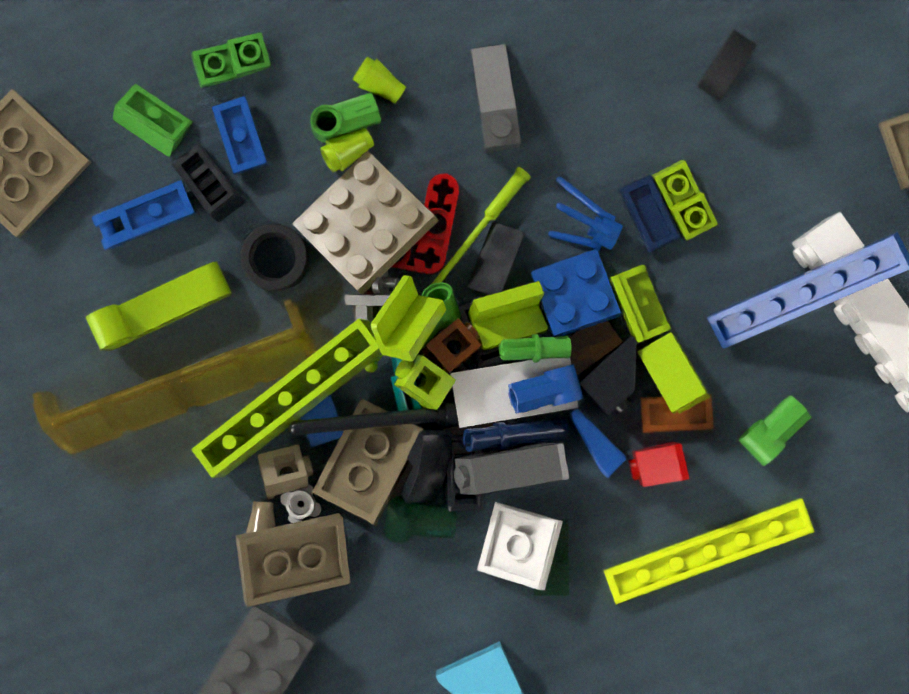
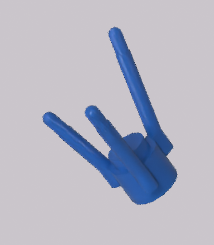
[548,176,623,251]

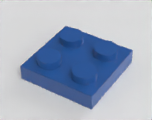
[531,249,621,337]

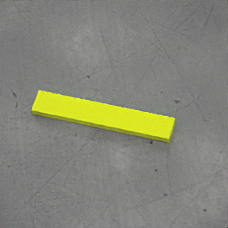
[603,498,815,605]

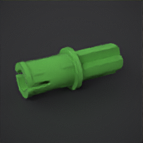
[499,334,571,363]

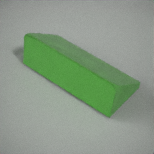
[112,83,193,157]

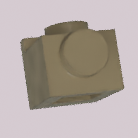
[257,444,313,500]

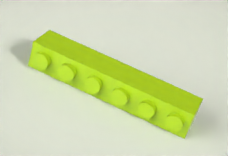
[191,318,382,478]

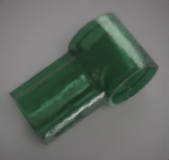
[383,496,457,543]

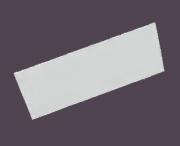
[450,358,578,428]

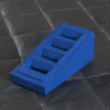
[569,408,626,478]

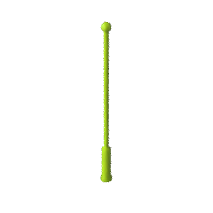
[365,167,531,373]

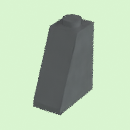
[454,443,569,495]

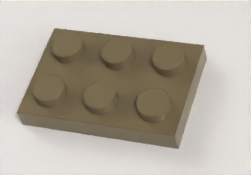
[312,398,424,526]
[235,513,350,607]

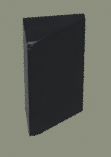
[467,222,525,295]

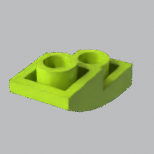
[651,160,718,240]

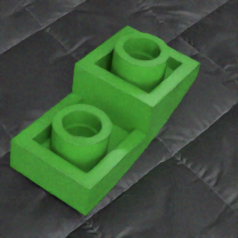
[191,32,271,88]

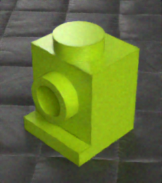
[394,355,456,410]

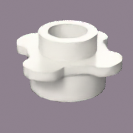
[280,484,321,523]

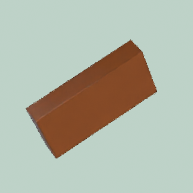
[640,394,714,433]

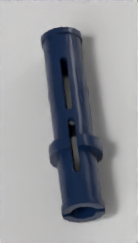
[463,418,569,452]

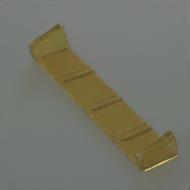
[33,299,317,454]

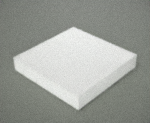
[477,502,563,590]

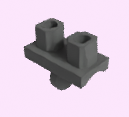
[345,271,399,323]

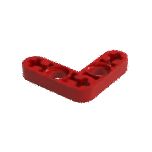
[391,174,459,275]

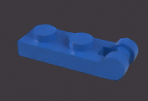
[92,180,196,251]

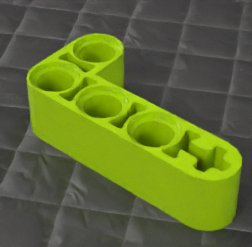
[85,261,232,351]

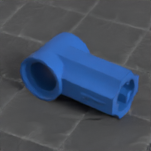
[508,364,583,414]

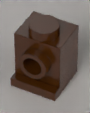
[422,318,482,375]

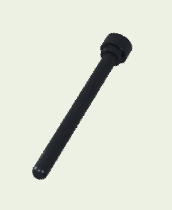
[289,399,459,435]

